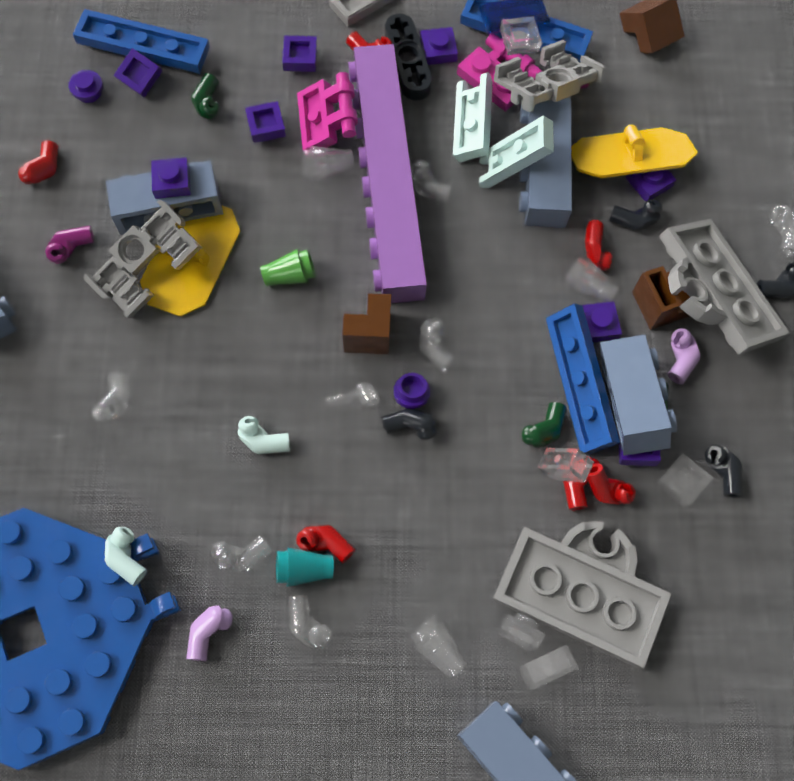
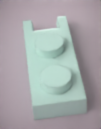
[453,72,492,163]
[479,116,554,188]

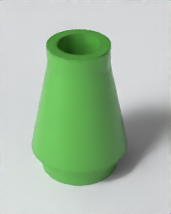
[260,248,316,286]

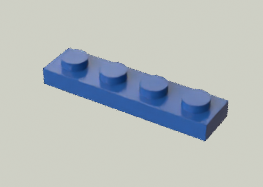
[460,0,594,63]
[72,9,210,74]
[546,303,620,455]

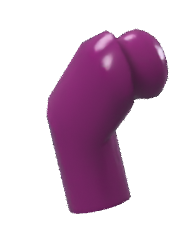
[45,225,94,264]

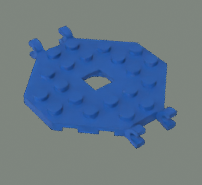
[0,507,181,770]

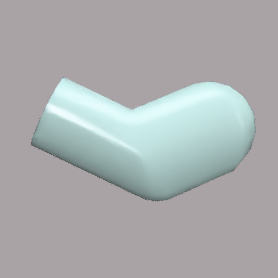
[238,416,290,454]
[105,526,147,586]

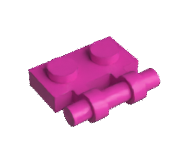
[457,33,543,112]
[297,72,358,156]

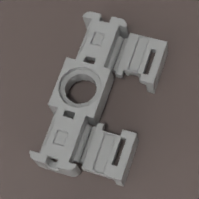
[494,40,604,112]
[84,200,202,318]

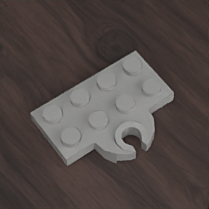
[659,219,790,355]
[492,521,672,669]

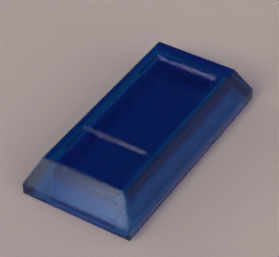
[479,0,551,35]

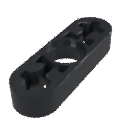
[385,13,432,101]

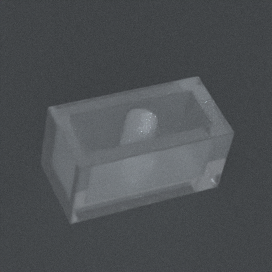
[537,448,594,483]
[518,645,579,691]

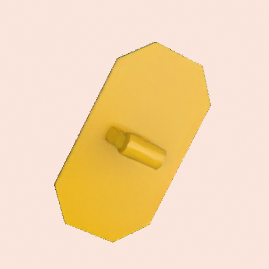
[571,125,698,178]
[140,205,241,317]

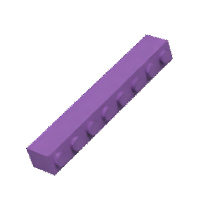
[348,44,427,303]

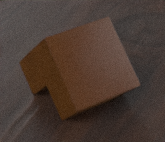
[619,0,685,53]
[632,266,690,330]
[342,293,391,355]

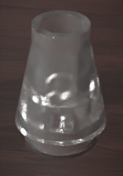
[302,146,354,181]
[563,257,620,302]
[410,616,467,679]

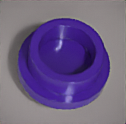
[68,70,103,103]
[393,373,430,409]

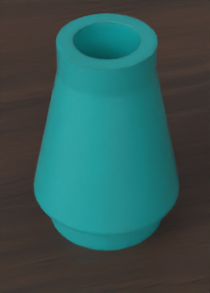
[276,547,334,587]

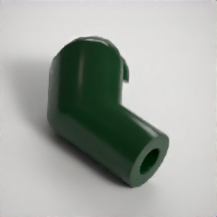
[191,73,219,119]
[521,402,567,448]

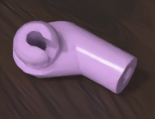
[668,328,700,384]
[186,605,233,661]

